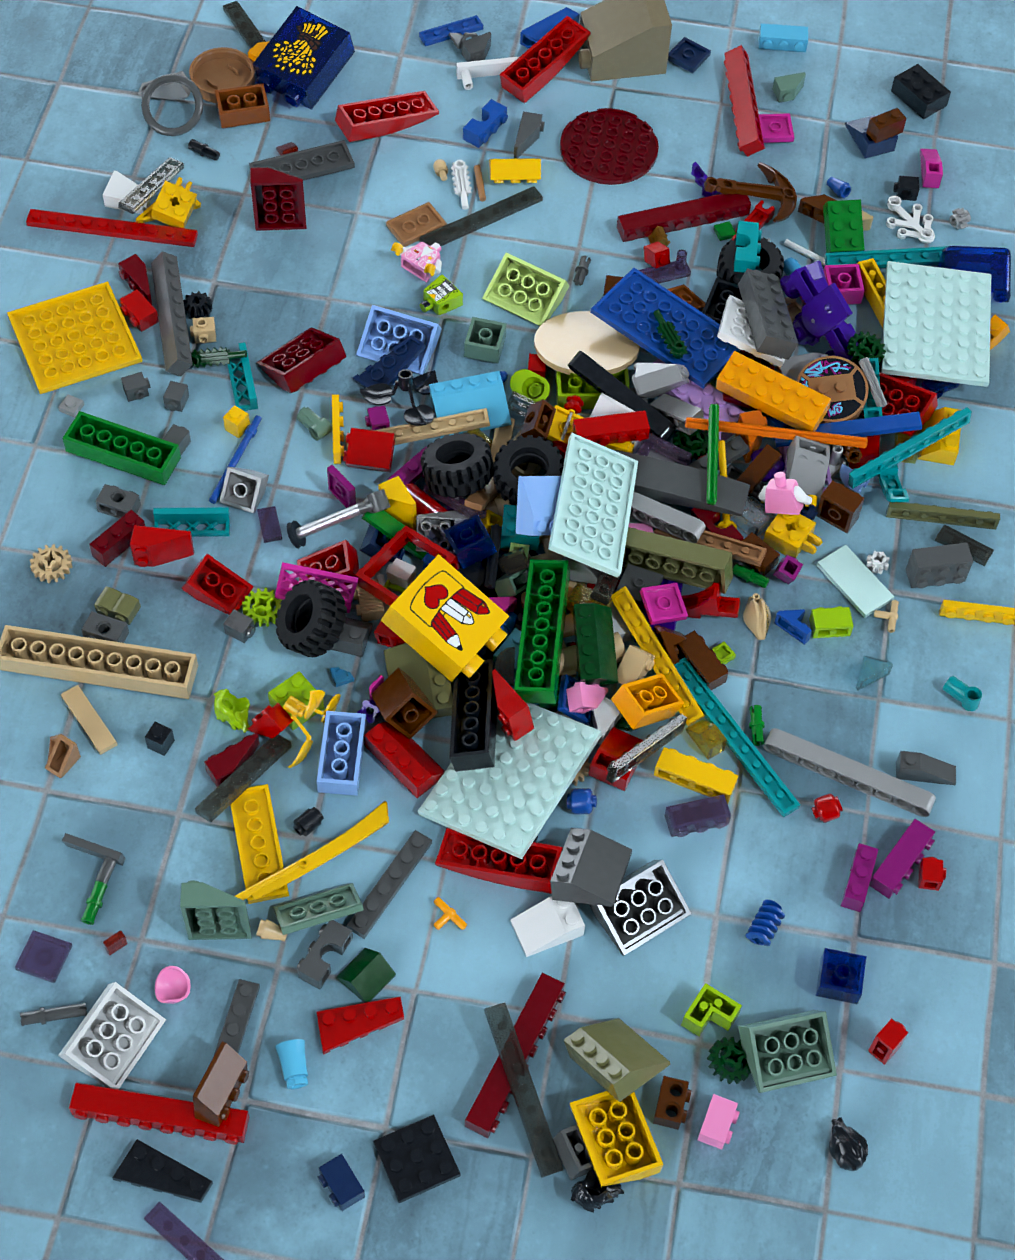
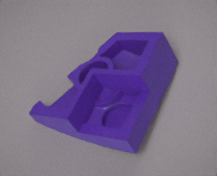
[691,162,722,197]

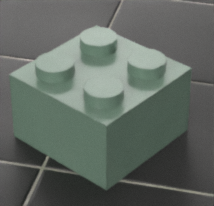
[464,317,507,364]

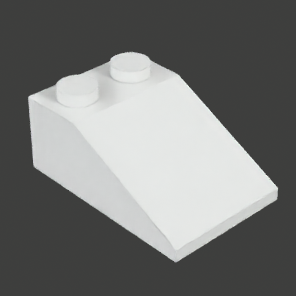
[510,896,585,957]

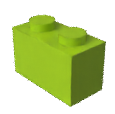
[809,606,854,638]

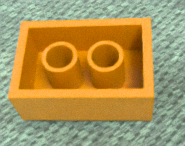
[611,673,684,730]

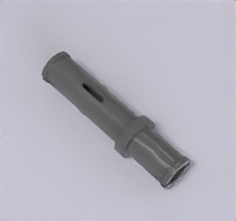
[20,1002,87,1026]

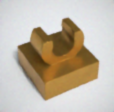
[648,226,670,246]

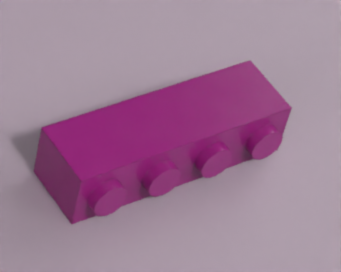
[869,819,935,899]

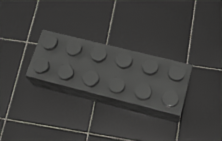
[738,268,798,360]

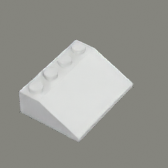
[58,982,166,1090]

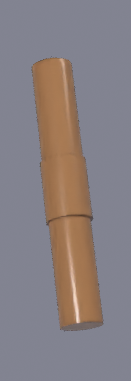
[474,165,486,202]

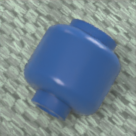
[567,788,597,814]

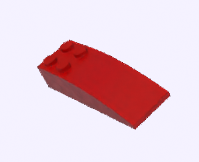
[500,16,591,104]
[335,90,439,142]
[435,828,563,894]

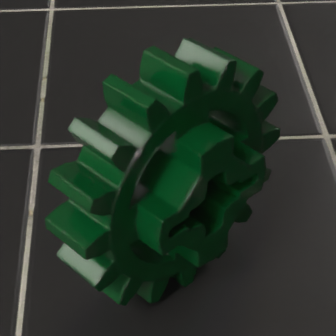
[846,331,886,365]
[673,429,708,461]
[707,1037,751,1084]

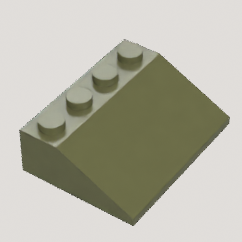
[384,643,453,718]
[564,1018,671,1102]

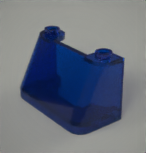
[937,246,1011,302]

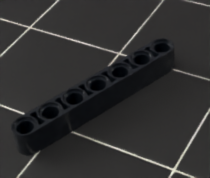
[568,351,676,443]

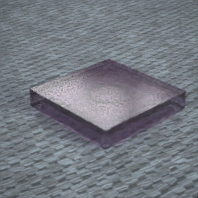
[15,930,72,983]

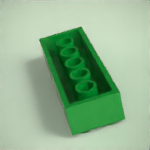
[62,411,181,485]

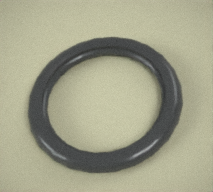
[141,74,203,136]

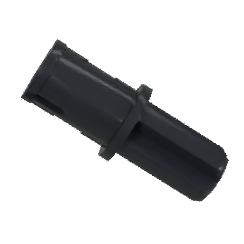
[188,139,220,160]

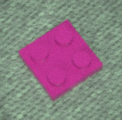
[759,113,794,143]
[640,583,688,625]

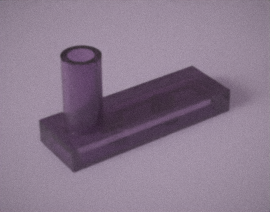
[639,249,691,284]
[636,433,692,466]

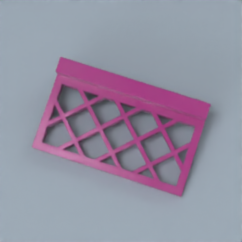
[274,562,358,613]

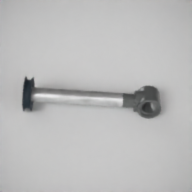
[287,489,391,549]

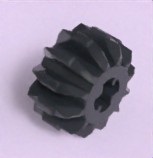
[183,291,213,319]

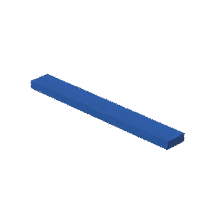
[774,412,922,448]

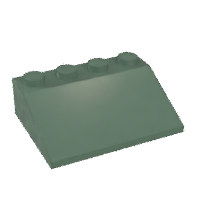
[180,880,252,940]
[738,1010,837,1093]

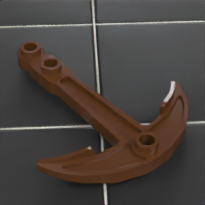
[704,162,797,222]

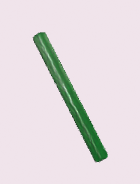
[706,404,719,505]

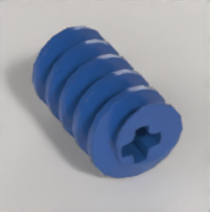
[745,899,785,946]

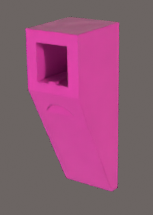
[920,148,943,188]

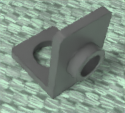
[449,32,478,49]

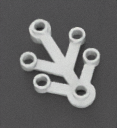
[886,196,935,243]

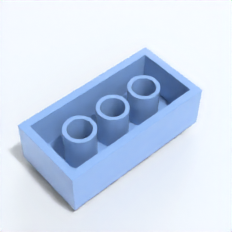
[317,711,367,796]

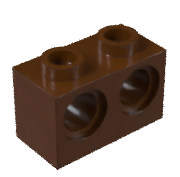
[653,1076,692,1130]

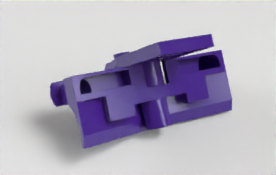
[780,261,859,361]

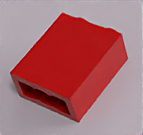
[343,428,396,472]

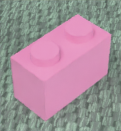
[697,1094,740,1150]

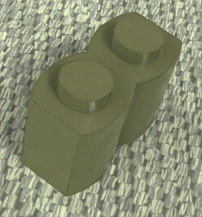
[94,587,141,625]

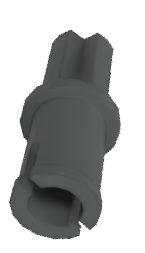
[573,255,591,286]

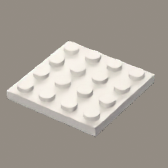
[717,295,785,367]

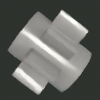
[949,208,971,229]

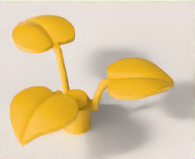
[283,690,341,768]

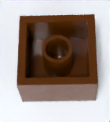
[816,480,865,533]

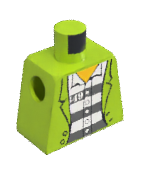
[420,274,463,315]

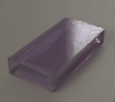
[257,506,282,543]

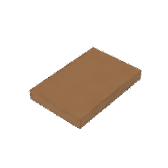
[386,202,447,247]

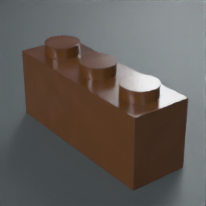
[675,630,728,691]

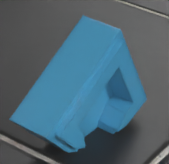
[330,667,354,687]

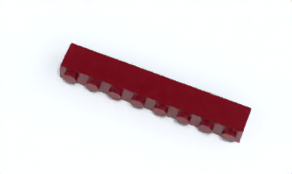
[616,194,751,242]
[465,972,566,1138]

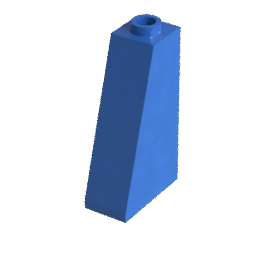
[520,7,580,48]

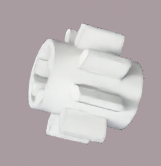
[866,551,890,575]

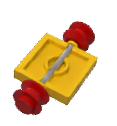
[547,395,584,459]

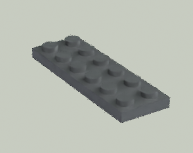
[249,140,355,180]

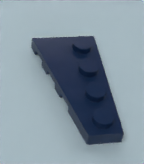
[353,335,426,388]

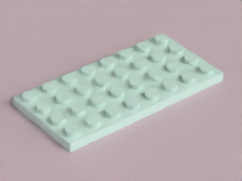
[548,433,638,578]

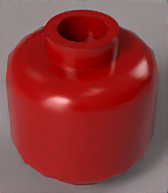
[811,794,843,823]

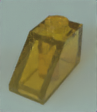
[686,719,727,760]

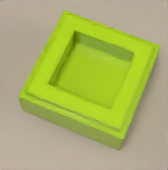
[712,641,736,665]

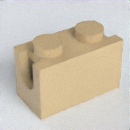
[617,645,655,685]

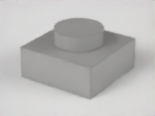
[58,394,84,418]

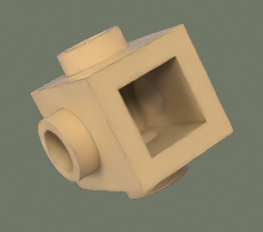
[190,317,217,344]

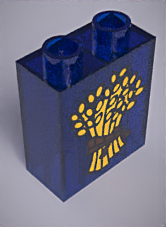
[253,6,355,110]

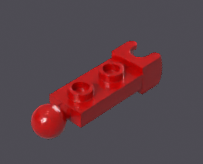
[731,200,775,240]

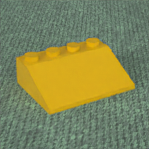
[569,1091,663,1187]

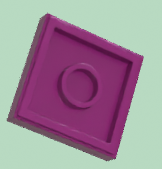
[327,465,356,508]

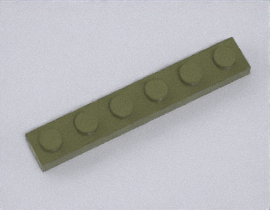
[886,502,1000,530]

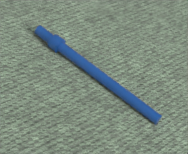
[209,415,262,504]

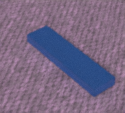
[419,15,484,47]

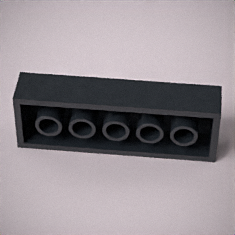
[449,659,498,772]

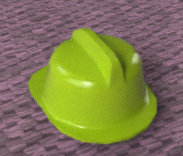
[510,369,550,404]

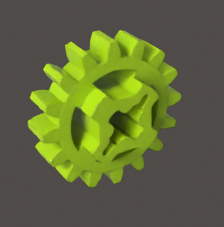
[242,588,282,627]

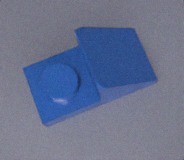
[774,609,812,645]

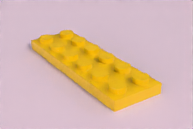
[228,784,289,904]

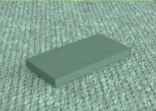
[273,883,364,935]

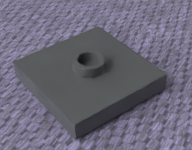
[616,564,664,606]

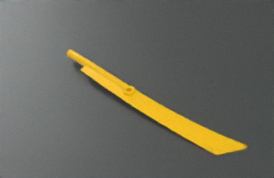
[235,801,389,900]

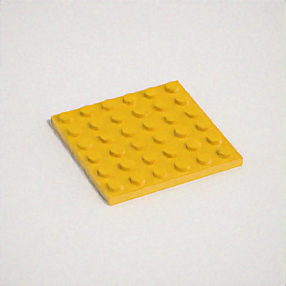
[7,281,143,394]

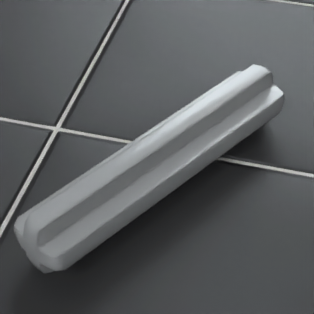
[859,357,887,408]

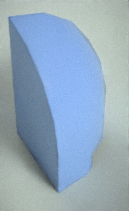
[840,464,870,493]

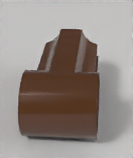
[842,446,862,464]

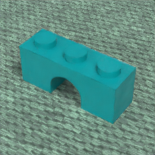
[734,221,762,273]

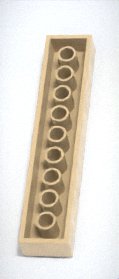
[0,625,198,699]

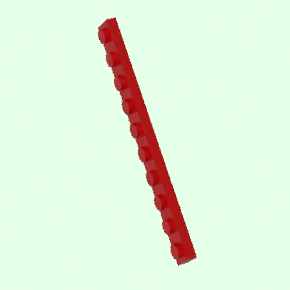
[26,209,198,247]

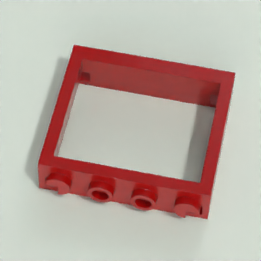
[355,525,459,606]

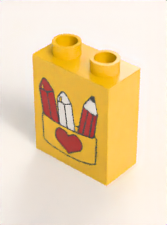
[381,554,509,682]

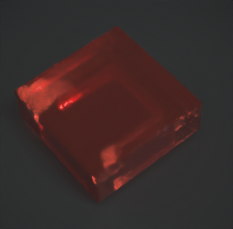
[103,931,128,955]

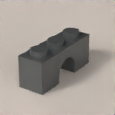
[297,920,353,989]

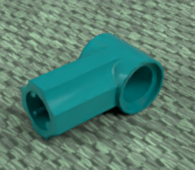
[942,676,982,711]

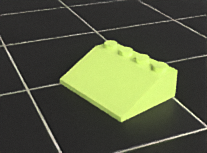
[482,253,569,326]

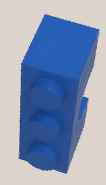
[463,99,508,148]

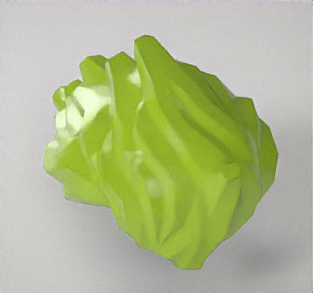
[214,689,250,733]

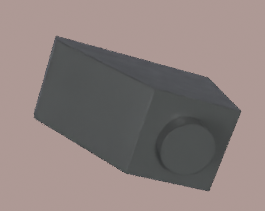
[461,32,491,62]

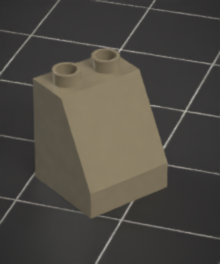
[578,0,672,82]

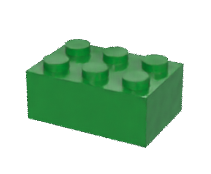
[823,199,865,253]

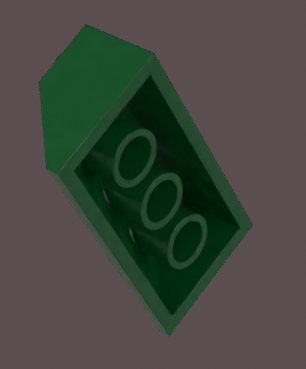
[572,603,618,685]

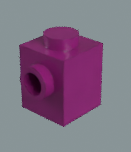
[365,405,390,430]
[773,555,803,585]

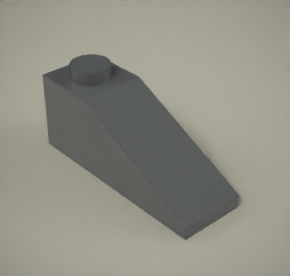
[514,111,545,158]
[896,751,956,785]

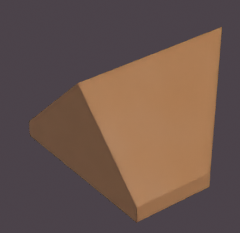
[45,734,81,778]

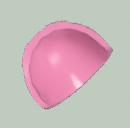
[155,966,191,1004]

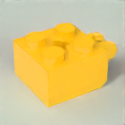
[151,177,197,228]
[763,514,823,558]

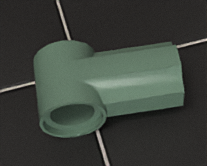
[297,407,332,441]

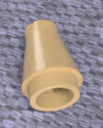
[256,919,287,942]

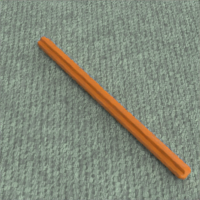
[685,417,868,448]

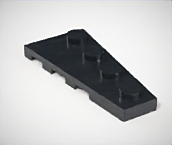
[112,1139,213,1203]

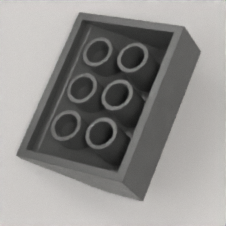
[550,828,632,907]
[589,860,691,956]

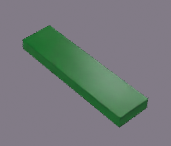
[362,510,427,560]

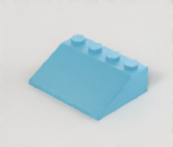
[429,371,512,438]

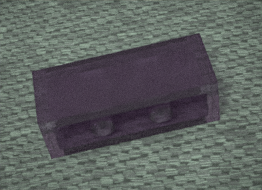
[664,794,731,837]

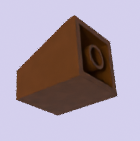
[371,668,438,739]

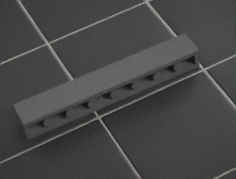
[151,251,193,377]

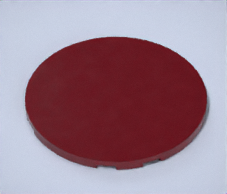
[560,108,659,185]

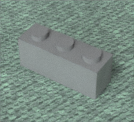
[649,393,704,435]

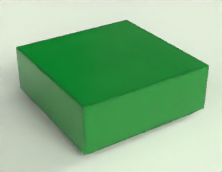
[713,221,736,241]

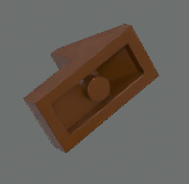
[654,625,687,664]

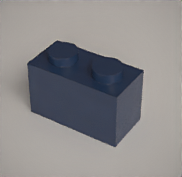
[317,1154,365,1211]

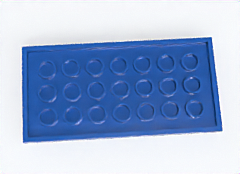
[590,268,741,389]

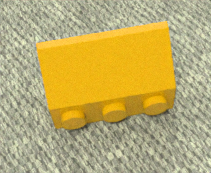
[489,158,541,183]
[918,407,961,465]
[378,476,416,531]

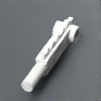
[451,160,472,210]

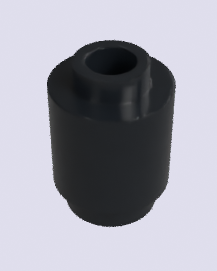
[293,807,324,836]

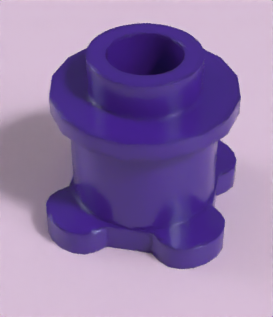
[357,700,381,723]

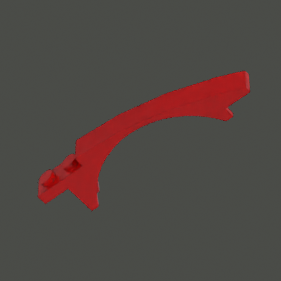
[587,574,741,619]

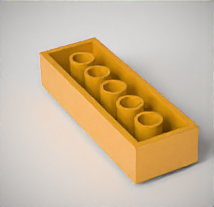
[716,351,831,432]

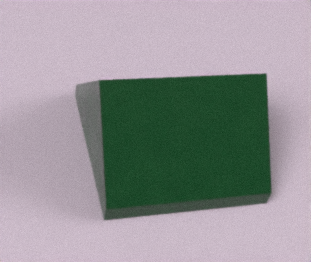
[336,948,396,1003]

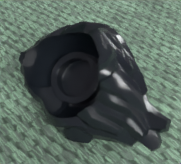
[829,1117,868,1171]
[570,1170,624,1213]

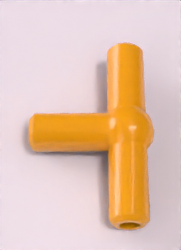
[434,897,467,930]

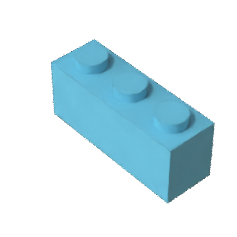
[759,23,808,52]

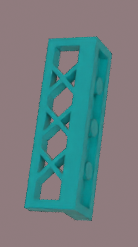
[227,342,258,411]
[153,507,230,537]

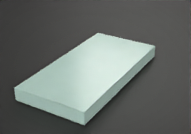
[816,545,894,618]

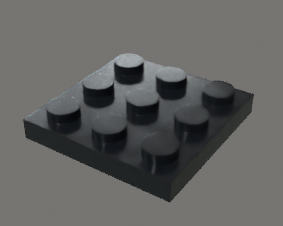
[373,1114,461,1203]

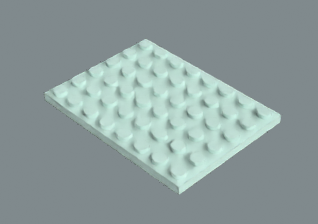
[881,261,991,387]
[418,703,602,859]

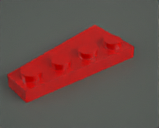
[316,996,404,1055]

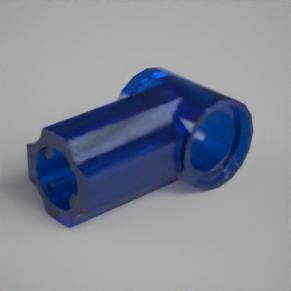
[921,379,960,399]

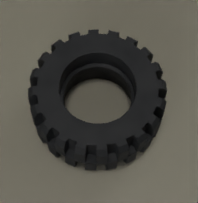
[716,237,784,284]
[421,432,493,498]
[493,435,564,505]
[275,580,347,658]

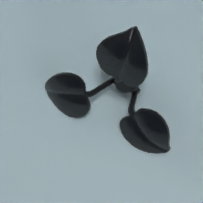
[360,369,438,426]

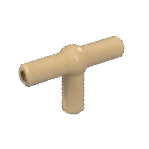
[874,600,899,633]

